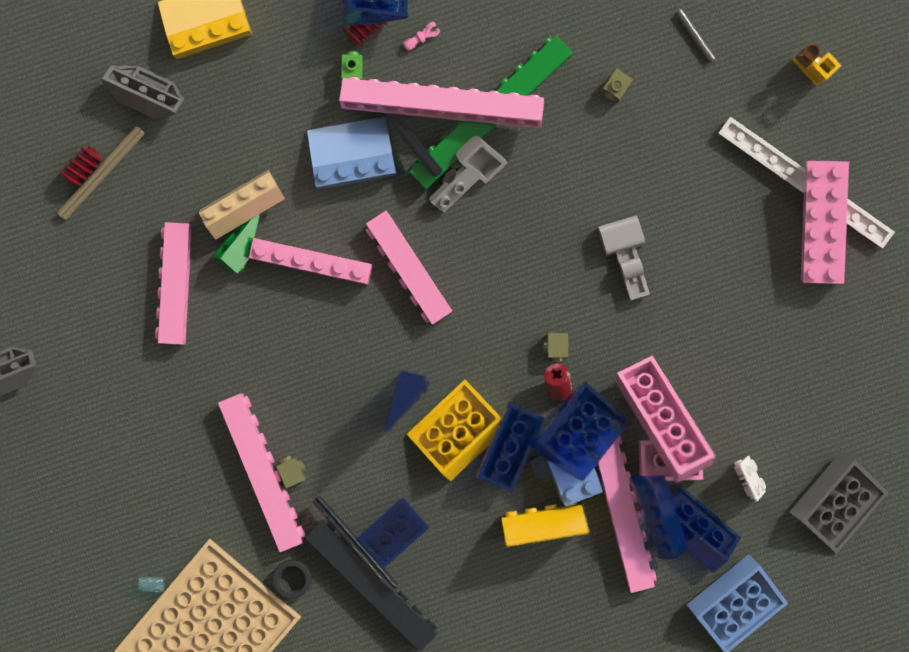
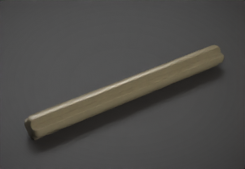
[58,126,144,220]

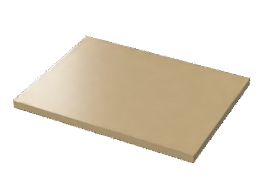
[114,539,301,652]

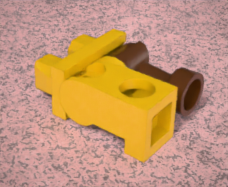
[792,44,841,86]

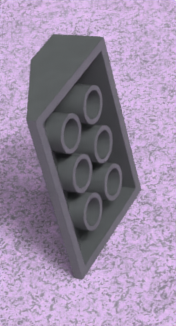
[790,451,888,554]

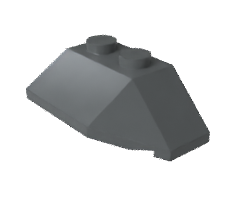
[102,65,184,119]
[0,346,37,396]

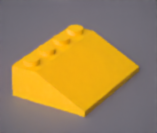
[158,0,252,59]
[407,380,509,481]
[501,502,589,546]

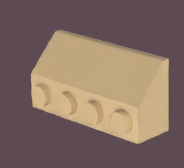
[199,170,285,240]

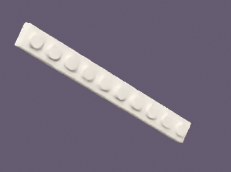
[718,117,895,248]

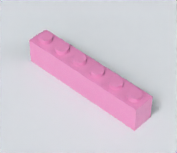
[366,211,452,325]
[155,222,192,345]
[249,238,372,285]

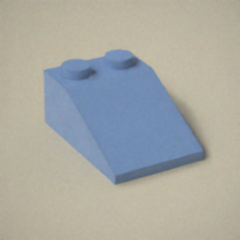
[541,432,603,506]

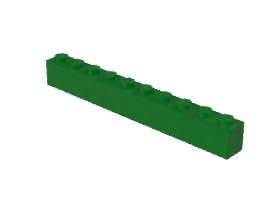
[409,35,573,191]

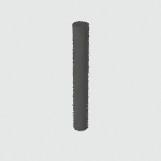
[675,9,716,63]

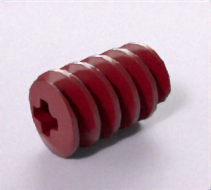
[343,7,388,48]
[59,143,104,186]
[544,364,572,401]

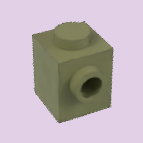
[602,69,633,102]
[543,333,568,362]
[276,456,306,488]

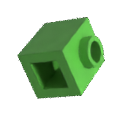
[342,51,363,81]

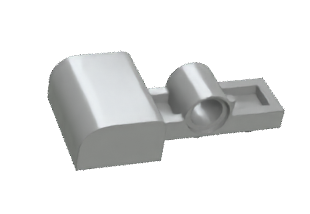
[429,136,507,212]
[597,215,650,301]

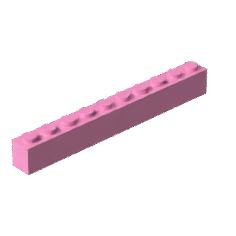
[340,77,544,128]

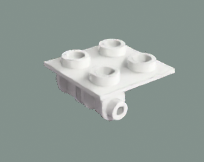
[734,456,766,502]

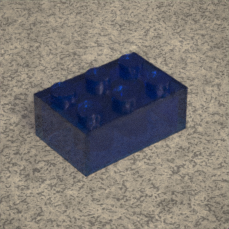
[357,496,430,568]

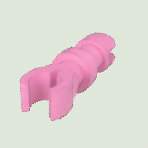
[403,22,440,50]

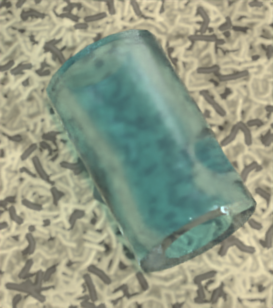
[138,576,165,592]

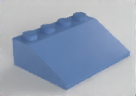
[307,117,396,189]
[687,554,788,652]

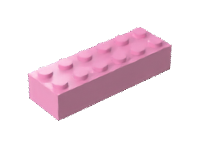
[801,161,849,284]
[616,356,715,483]

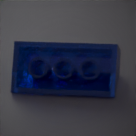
[476,402,545,492]
[629,475,688,560]
[653,485,741,573]

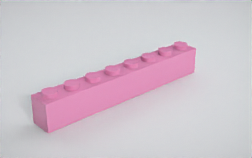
[218,393,305,552]
[590,429,657,593]

